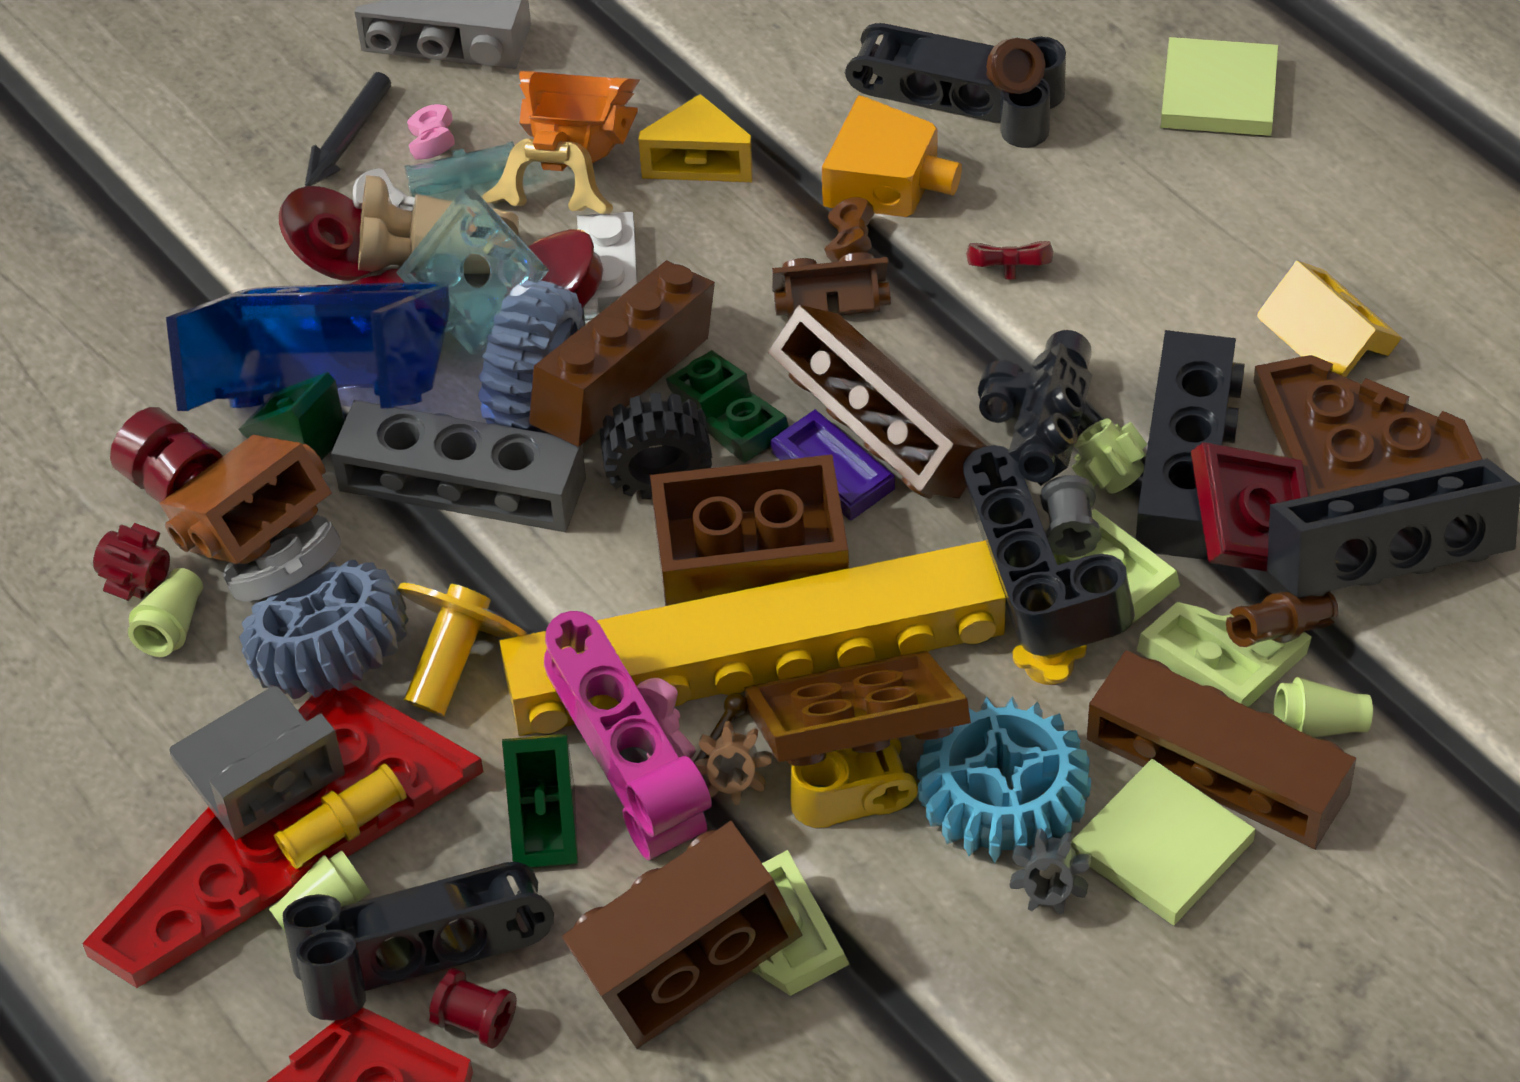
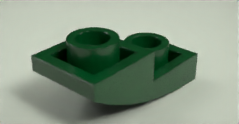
[666,350,789,463]

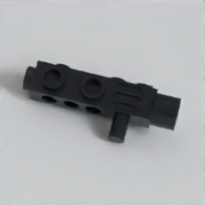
[978,330,1104,486]

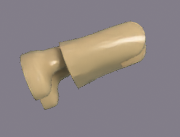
[358,175,519,274]

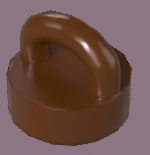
[986,38,1046,94]

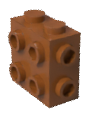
[159,435,332,564]

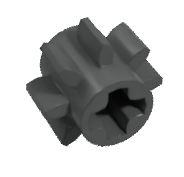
[1009,828,1091,915]

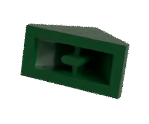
[238,371,344,460]
[502,734,578,867]

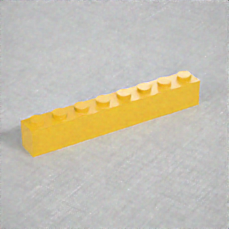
[499,540,1006,736]

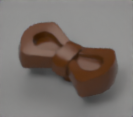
[824,197,875,262]

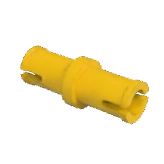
[274,763,407,869]

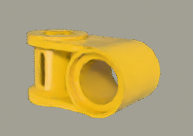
[790,738,918,828]

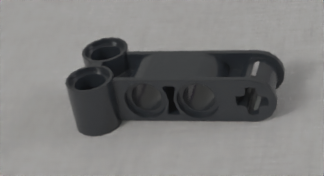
[845,23,1066,148]
[283,861,554,1021]

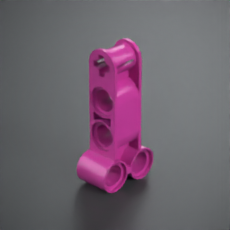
[544,611,712,861]

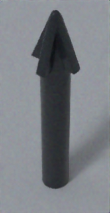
[305,72,392,186]

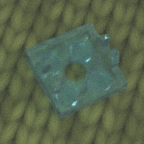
[396,189,549,354]

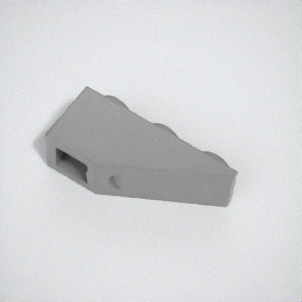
[355,0,531,69]

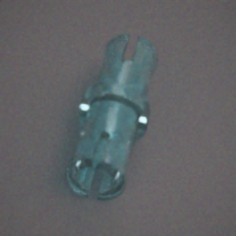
[404,141,515,197]

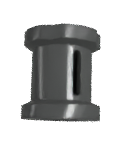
[1040,475,1101,557]

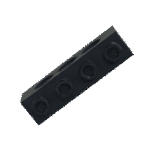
[1135,330,1245,560]
[1267,458,1520,598]

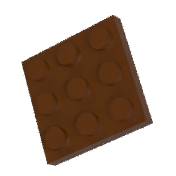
[744,650,971,766]

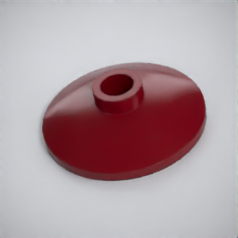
[279,186,374,281]

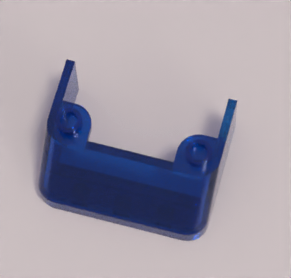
[166,282,451,411]

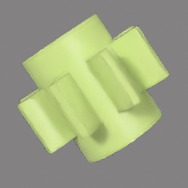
[1071,418,1148,494]

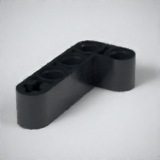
[963,445,1135,656]

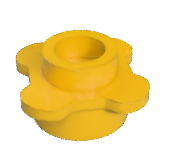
[1012,645,1087,685]

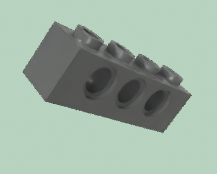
[331,400,586,532]

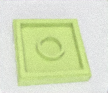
[1160,37,1278,136]
[1071,759,1255,926]

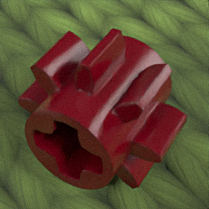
[93,523,170,601]

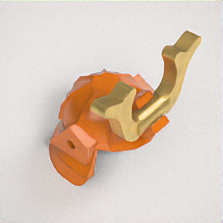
[482,71,640,214]

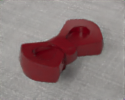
[966,241,1054,280]

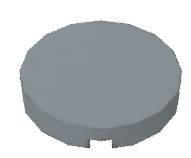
[223,515,341,602]

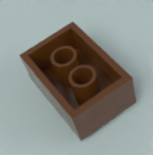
[650,454,849,606]
[561,821,803,1049]

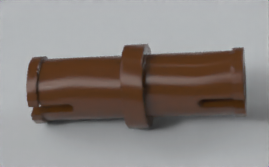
[1226,591,1339,647]

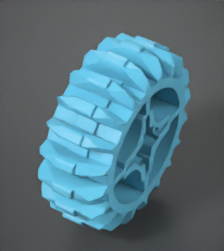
[917,696,1091,863]

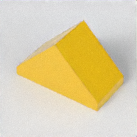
[638,94,753,182]

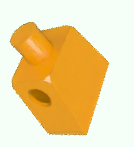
[822,95,962,217]

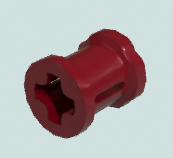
[429,968,517,1049]

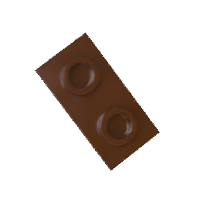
[772,252,891,320]

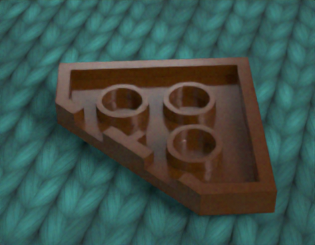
[1253,355,1483,496]

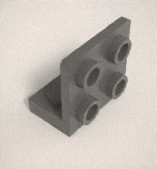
[169,686,345,841]

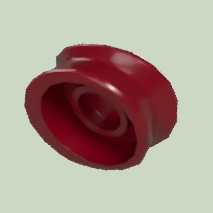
[505,229,604,308]

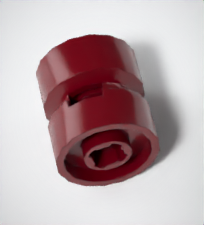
[110,407,223,503]

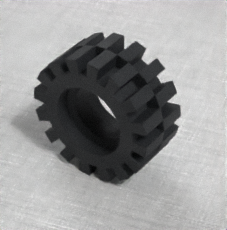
[600,393,713,499]

